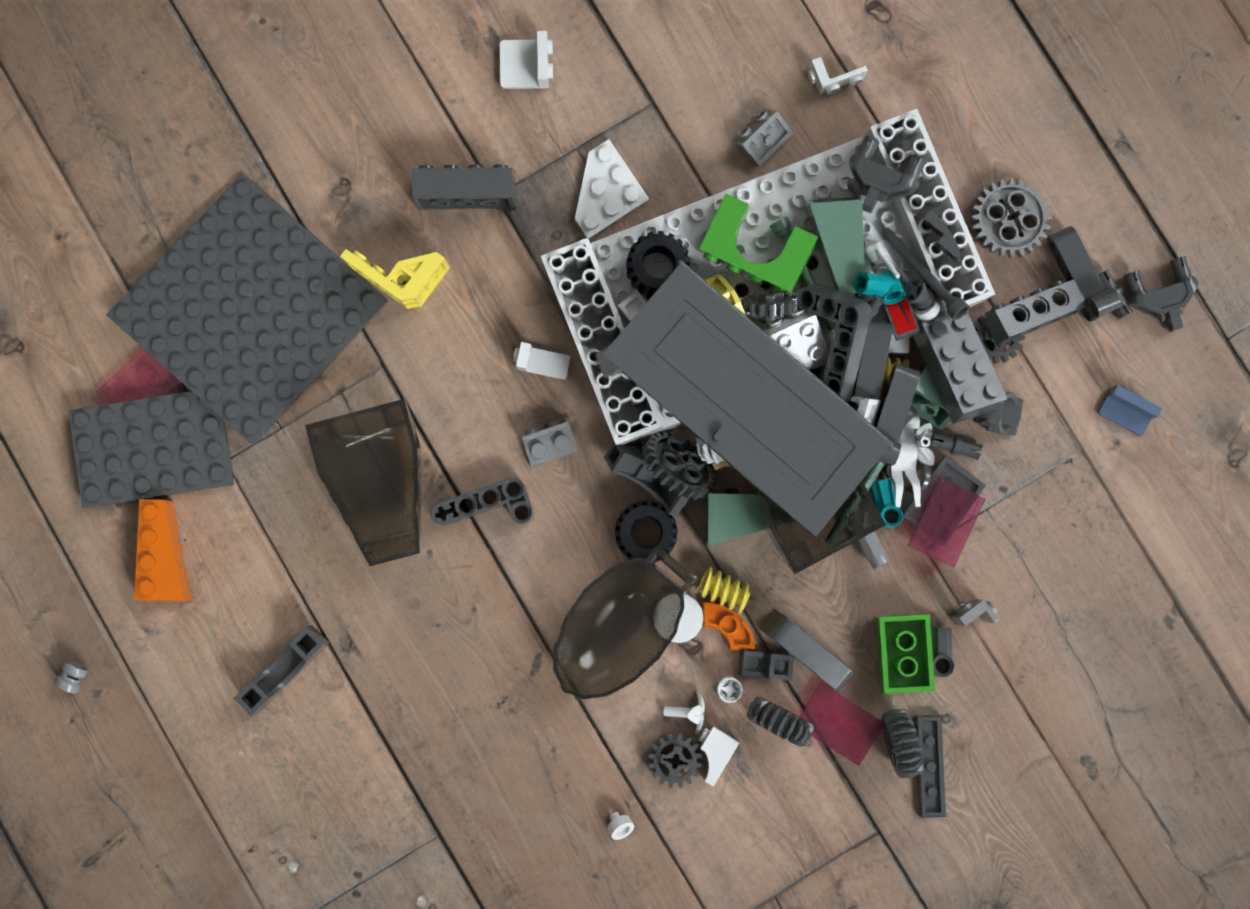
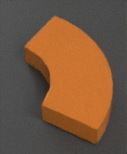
[702,602,755,650]

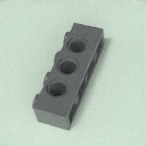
[984,279,1088,346]

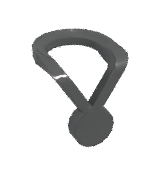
[884,463,931,493]

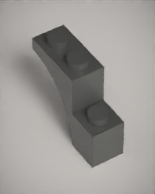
[604,441,688,516]

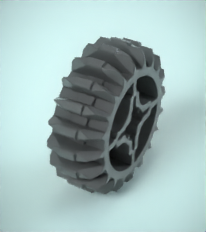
[746,697,814,747]
[882,709,923,779]

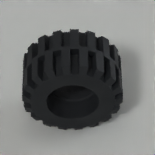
[626,231,691,298]
[615,501,678,564]

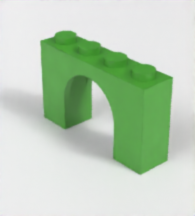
[699,194,819,296]

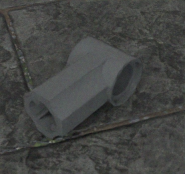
[931,628,955,677]

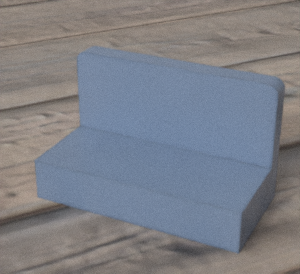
[1098,385,1163,436]

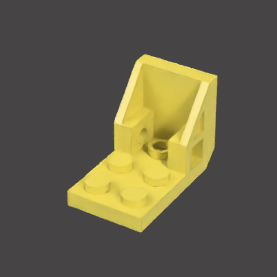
[340,249,450,309]

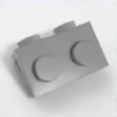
[949,599,999,626]

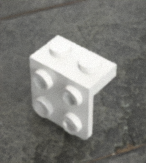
[500,31,553,89]
[760,306,829,368]

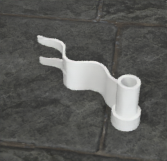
[891,414,921,507]

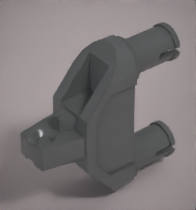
[849,135,927,213]
[1123,256,1199,332]

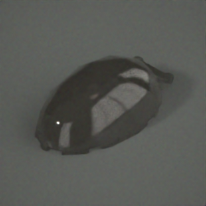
[553,544,699,699]

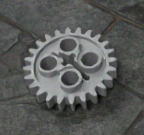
[970,178,1052,259]

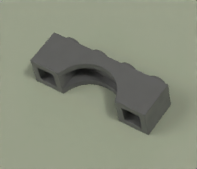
[234,625,330,716]

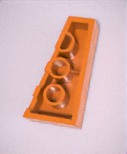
[134,499,193,602]

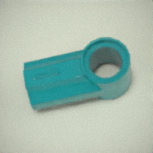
[853,270,905,305]
[871,478,903,529]

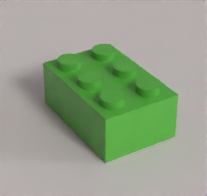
[874,614,935,694]

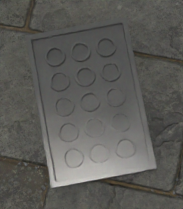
[68,391,235,509]

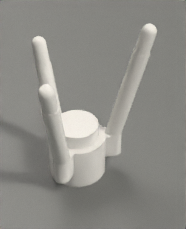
[864,242,910,284]

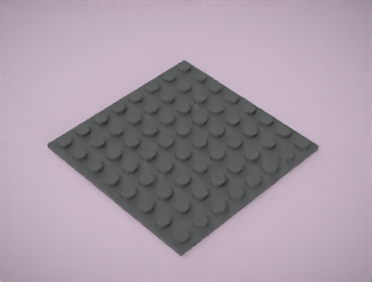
[106,174,388,446]

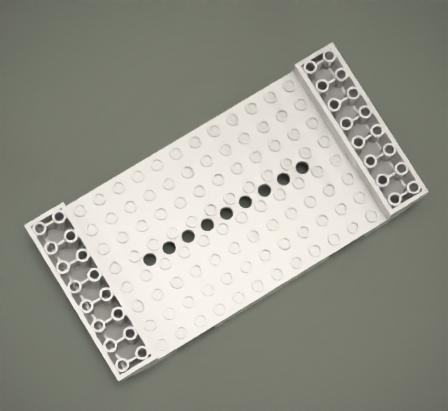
[541,109,995,445]

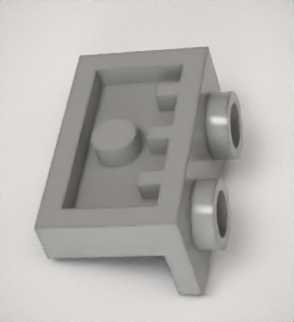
[734,110,794,166]
[521,419,578,467]

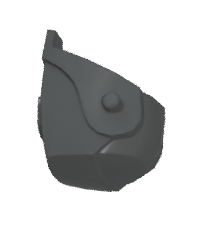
[973,392,1024,436]

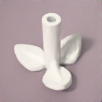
[914,423,935,466]
[664,691,705,735]

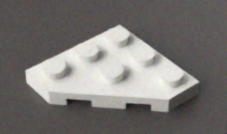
[575,139,649,240]

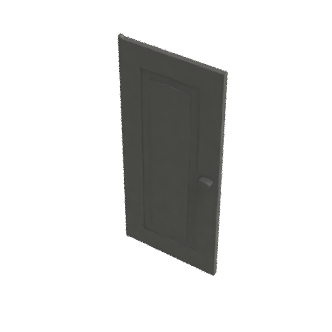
[602,260,894,537]

